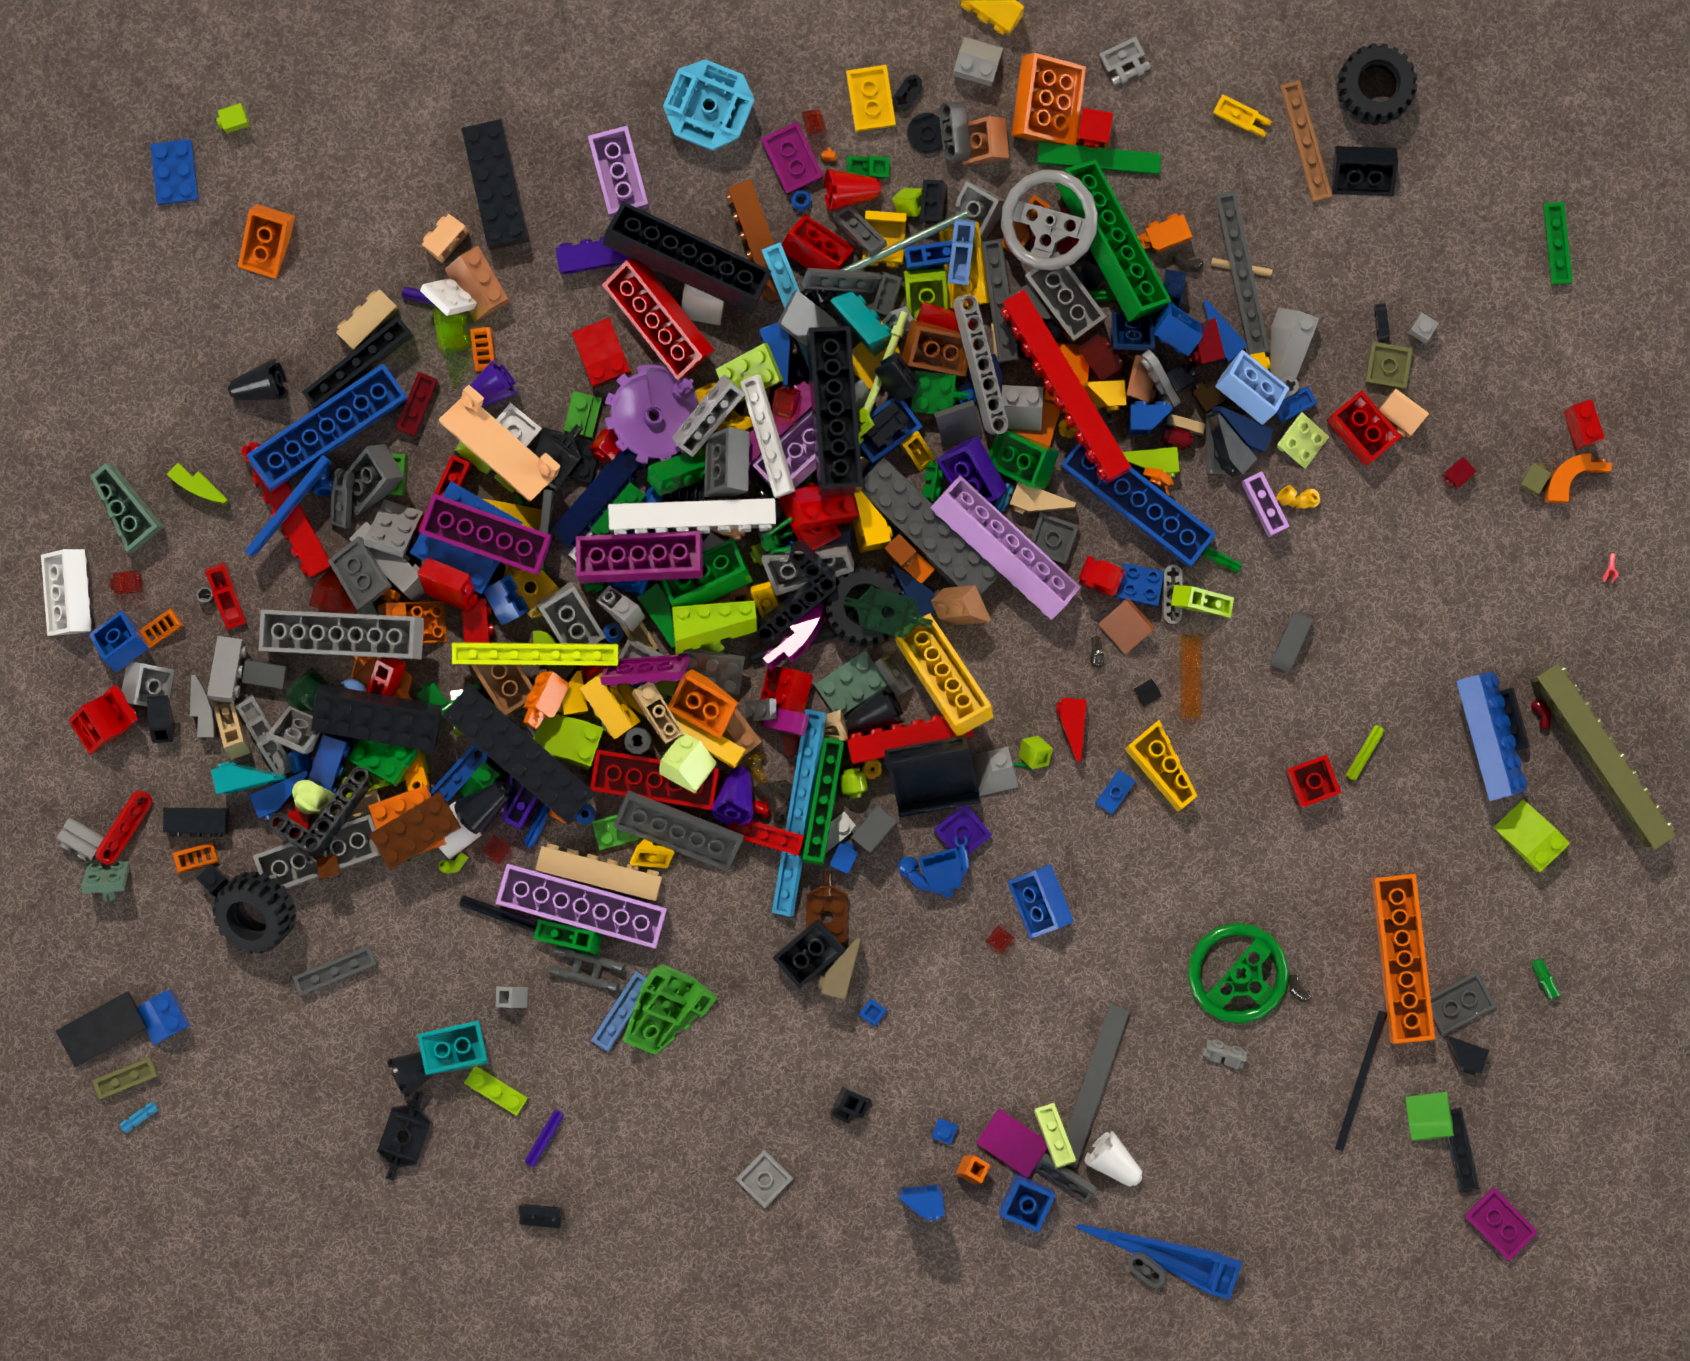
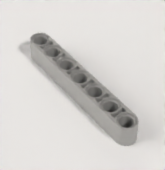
[953,295,1008,434]

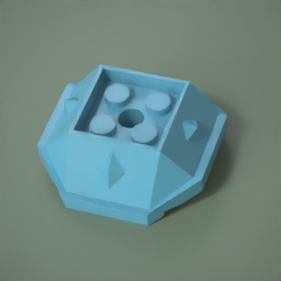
[663,59,754,151]

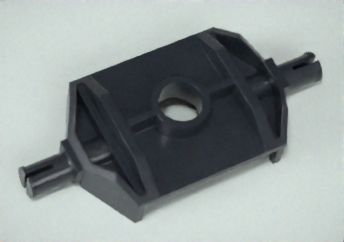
[534,424,583,493]
[377,1091,432,1181]

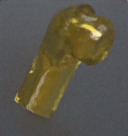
[748,751,767,783]

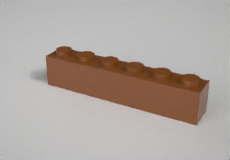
[726,179,781,305]

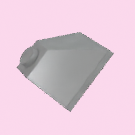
[971,747,1019,796]

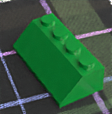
[662,538,753,607]

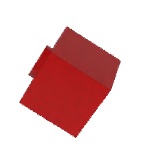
[1076,107,1113,149]

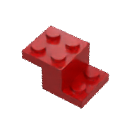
[68,685,138,755]

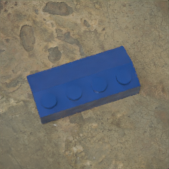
[899,1184,944,1221]

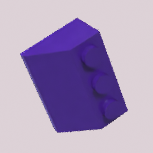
[936,436,1008,502]

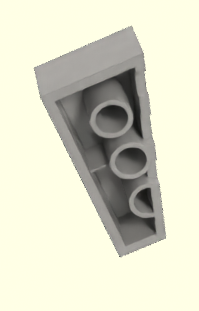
[349,522,425,602]
[762,544,854,596]

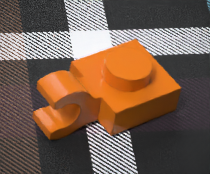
[1143,467,1174,496]

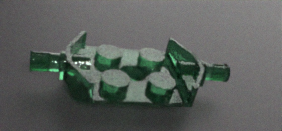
[843,586,933,639]

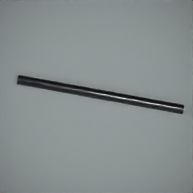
[1335,1010,1387,1151]

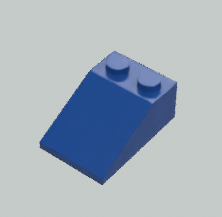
[759,322,792,392]

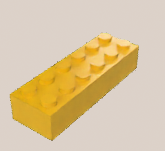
[894,613,993,737]

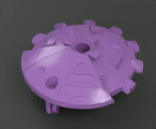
[605,365,699,464]

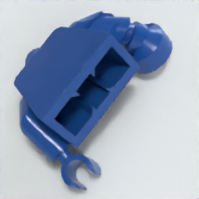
[898,835,969,898]

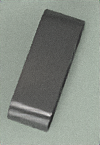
[939,102,971,161]
[1270,611,1313,673]

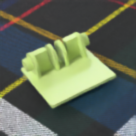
[1277,412,1329,469]

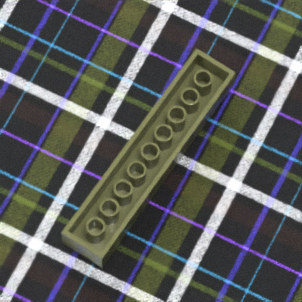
[1530,663,1676,850]

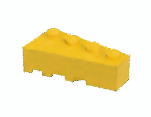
[1125,720,1197,812]

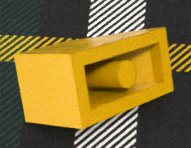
[1082,380,1127,411]
[557,670,588,716]

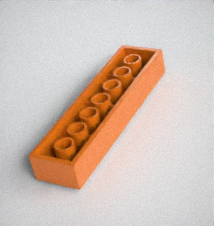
[1371,874,1435,1044]

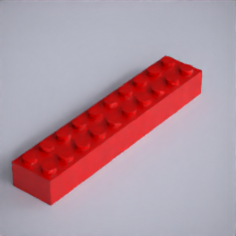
[1000,289,1131,484]

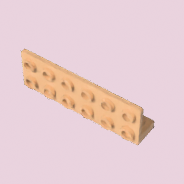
[439,385,561,502]

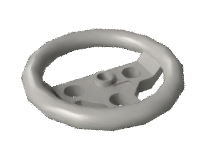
[1001,169,1098,271]

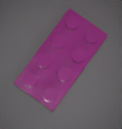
[600,654,690,686]

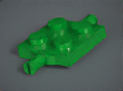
[911,371,969,414]

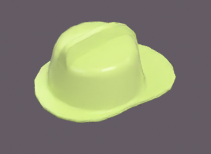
[292,780,338,814]

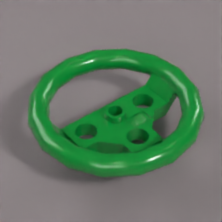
[1188,922,1289,1024]

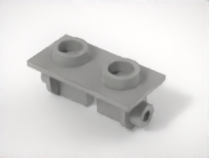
[1203,1039,1247,1069]

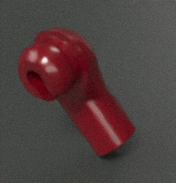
[1531,700,1551,729]

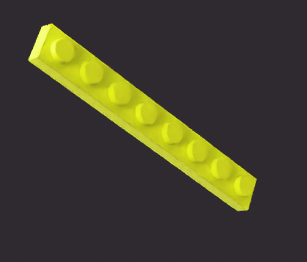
[452,642,618,666]

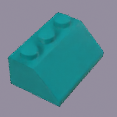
[830,291,892,357]

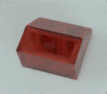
[1078,334,1124,381]

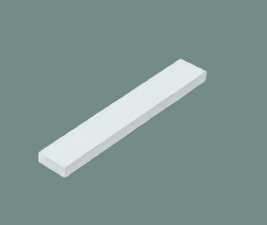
[740,374,795,498]

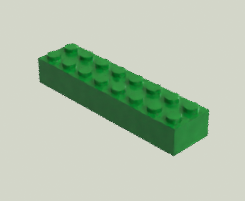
[1055,159,1172,322]

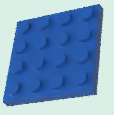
[410,482,523,594]

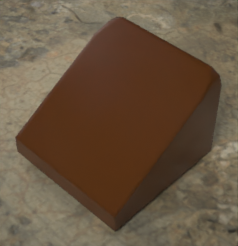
[316,854,341,879]

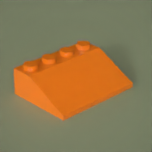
[1011,53,1086,145]

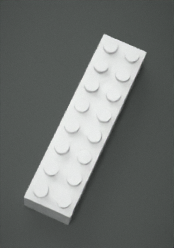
[608,498,776,535]

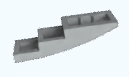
[235,695,292,775]

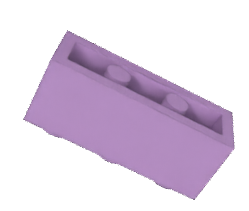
[1241,471,1289,538]

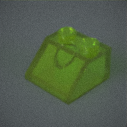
[432,308,470,355]

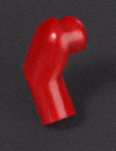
[753,800,771,819]

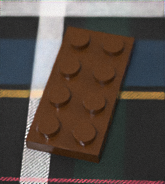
[369,792,461,870]

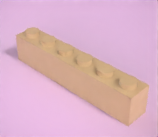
[535,843,663,901]

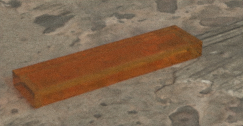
[1180,636,1202,718]

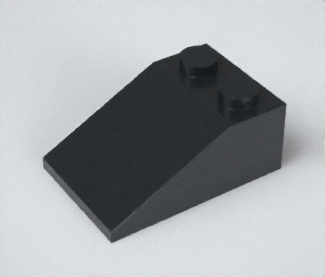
[772,918,845,989]

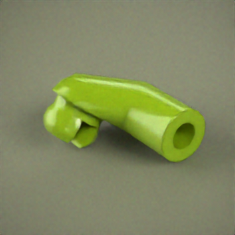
[438,852,469,874]

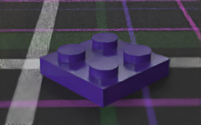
[934,806,991,854]

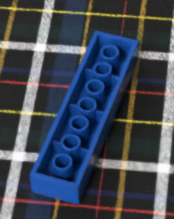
[247,363,407,493]
[1060,444,1217,568]

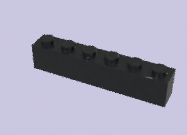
[301,316,414,409]

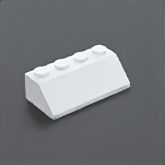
[41,549,92,636]

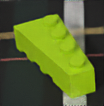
[672,601,757,655]

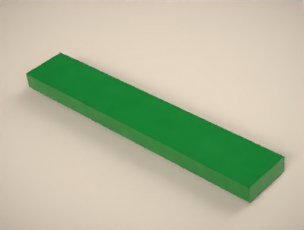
[1037,142,1161,175]

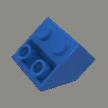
[1128,401,1172,435]

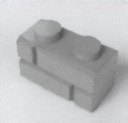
[57,818,104,862]

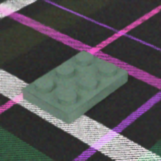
[815,650,888,715]

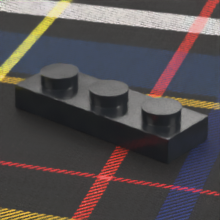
[1500,687,1530,751]

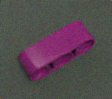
[761,708,809,736]

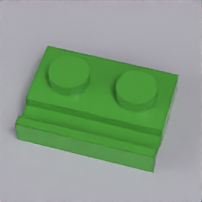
[563,391,602,438]
[592,814,640,850]

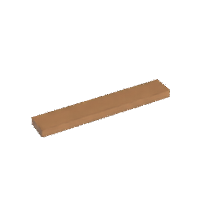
[1280,80,1333,203]

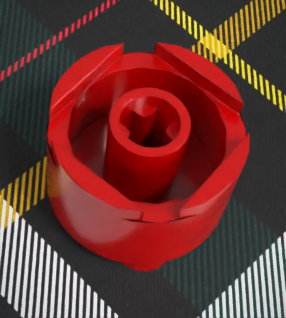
[1078,556,1125,596]

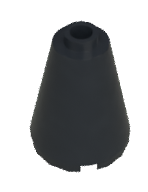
[228,359,288,400]
[845,685,905,734]
[454,781,511,835]
[387,1051,435,1097]

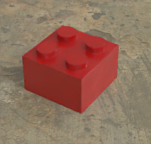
[1285,754,1341,808]

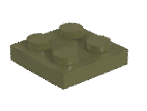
[1365,341,1413,390]

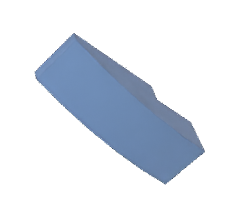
[948,218,975,285]

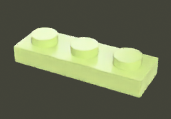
[1034,1103,1076,1169]

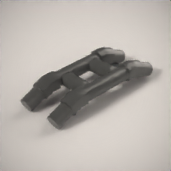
[547,945,626,992]

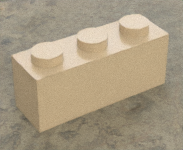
[336,289,399,350]

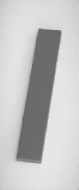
[981,239,1019,364]

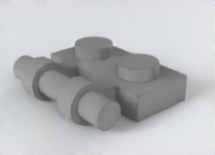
[1099,37,1151,86]

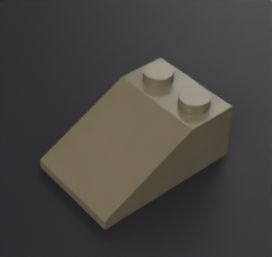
[818,938,861,999]

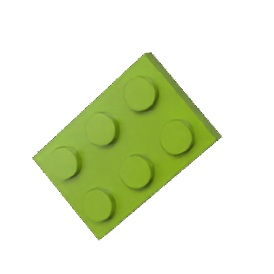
[715,343,784,405]

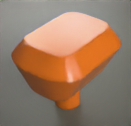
[820,147,837,162]

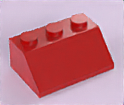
[782,214,855,270]
[1326,390,1402,467]
[786,486,859,531]

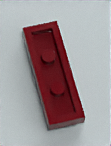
[395,372,438,437]

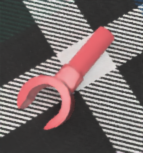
[1603,553,1618,583]

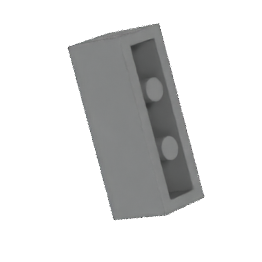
[207,636,247,703]

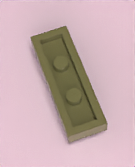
[92,1057,159,1100]

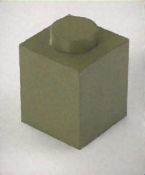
[1518,462,1551,496]

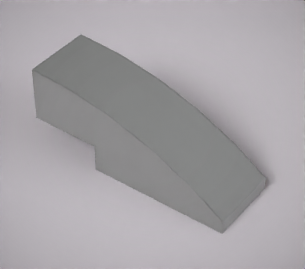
[190,675,217,738]

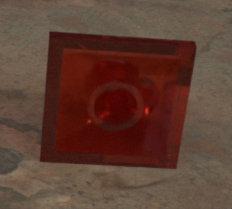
[309,570,357,614]

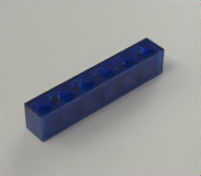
[550,448,650,549]

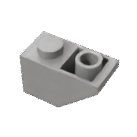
[596,585,645,632]

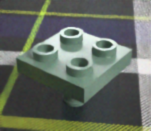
[81,861,129,901]

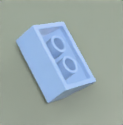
[1215,350,1289,425]

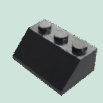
[1332,146,1398,196]

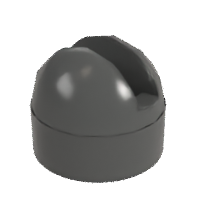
[196,587,214,605]

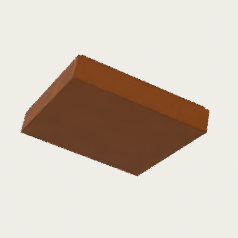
[1098,598,1155,655]

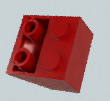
[760,666,813,714]

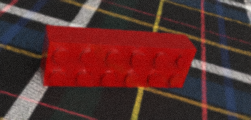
[602,258,715,380]
[847,714,974,765]
[590,749,720,810]

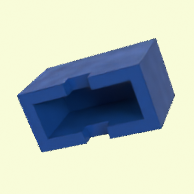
[484,574,529,625]

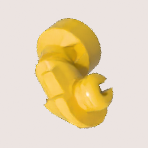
[1276,485,1320,509]

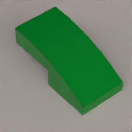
[846,156,890,178]

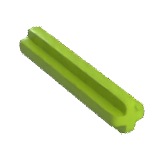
[1346,725,1385,781]

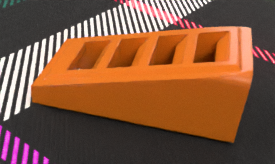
[470,327,495,372]
[139,608,184,649]
[172,842,218,874]

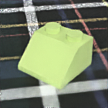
[659,732,717,793]

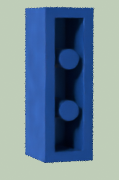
[308,734,351,794]

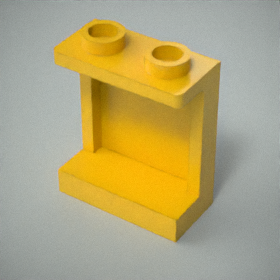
[862,211,907,268]

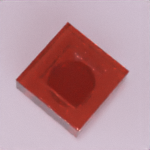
[482,835,511,863]
[985,925,1014,953]

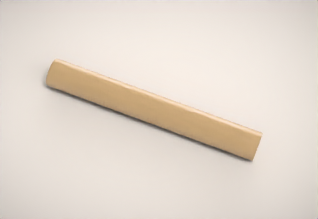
[1211,258,1272,277]

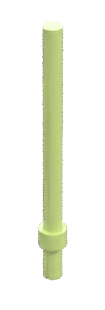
[864,311,909,415]

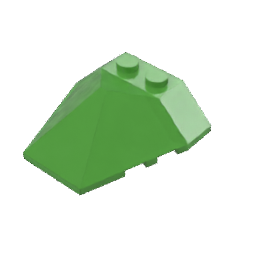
[623,964,718,1055]

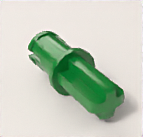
[1532,958,1560,1000]

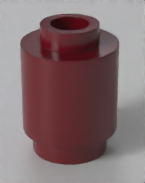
[1162,426,1194,451]

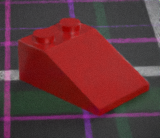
[572,317,632,389]

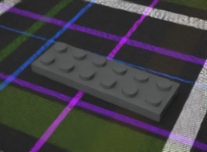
[613,790,744,871]

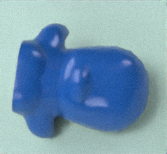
[310,463,333,496]

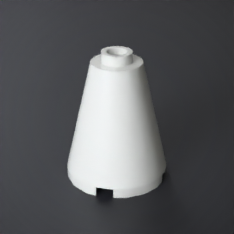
[1085,1131,1142,1187]

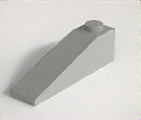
[1270,307,1319,390]

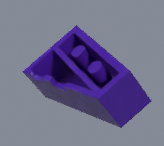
[502,775,539,830]

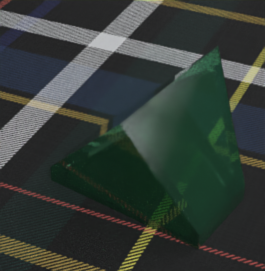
[283,668,326,711]

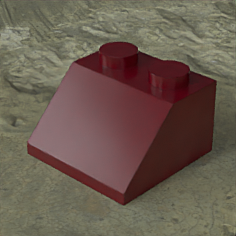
[1185,318,1225,368]

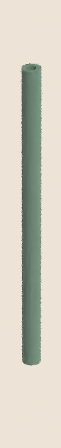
[841,210,969,271]

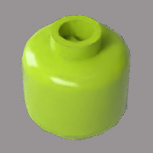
[840,768,868,799]

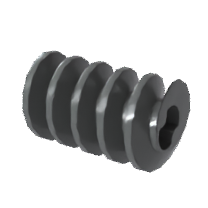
[625,728,652,755]

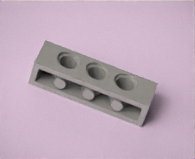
[672,374,745,457]

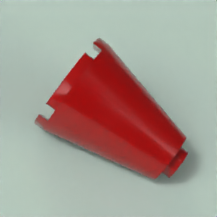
[824,169,881,210]

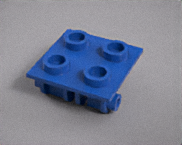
[1117,563,1164,607]

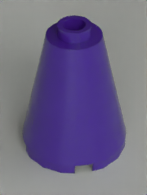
[461,359,519,408]
[712,766,753,825]

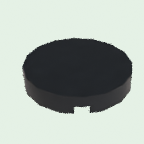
[907,113,943,154]

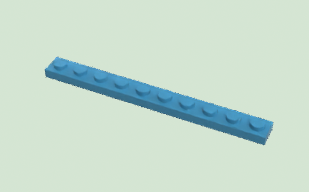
[772,709,827,917]

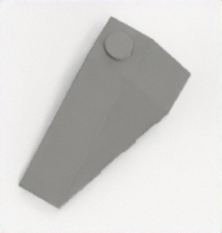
[956,181,1005,242]

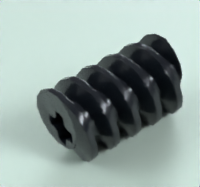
[663,483,707,502]

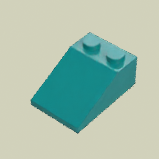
[211,762,288,794]
[417,1020,489,1075]

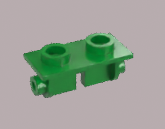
[922,461,946,503]

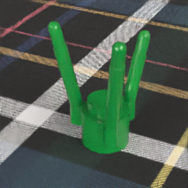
[761,517,810,555]

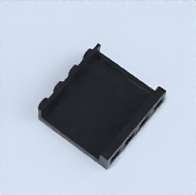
[884,735,981,818]

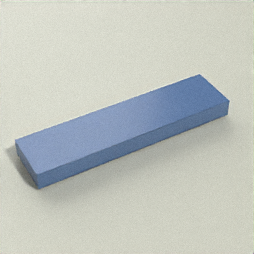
[591,971,647,1052]

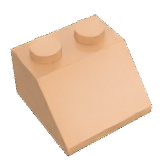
[422,214,469,263]
[1379,389,1429,438]

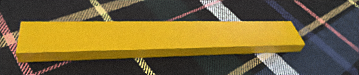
[616,683,746,769]

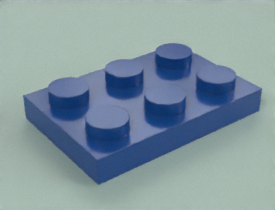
[150,139,198,205]

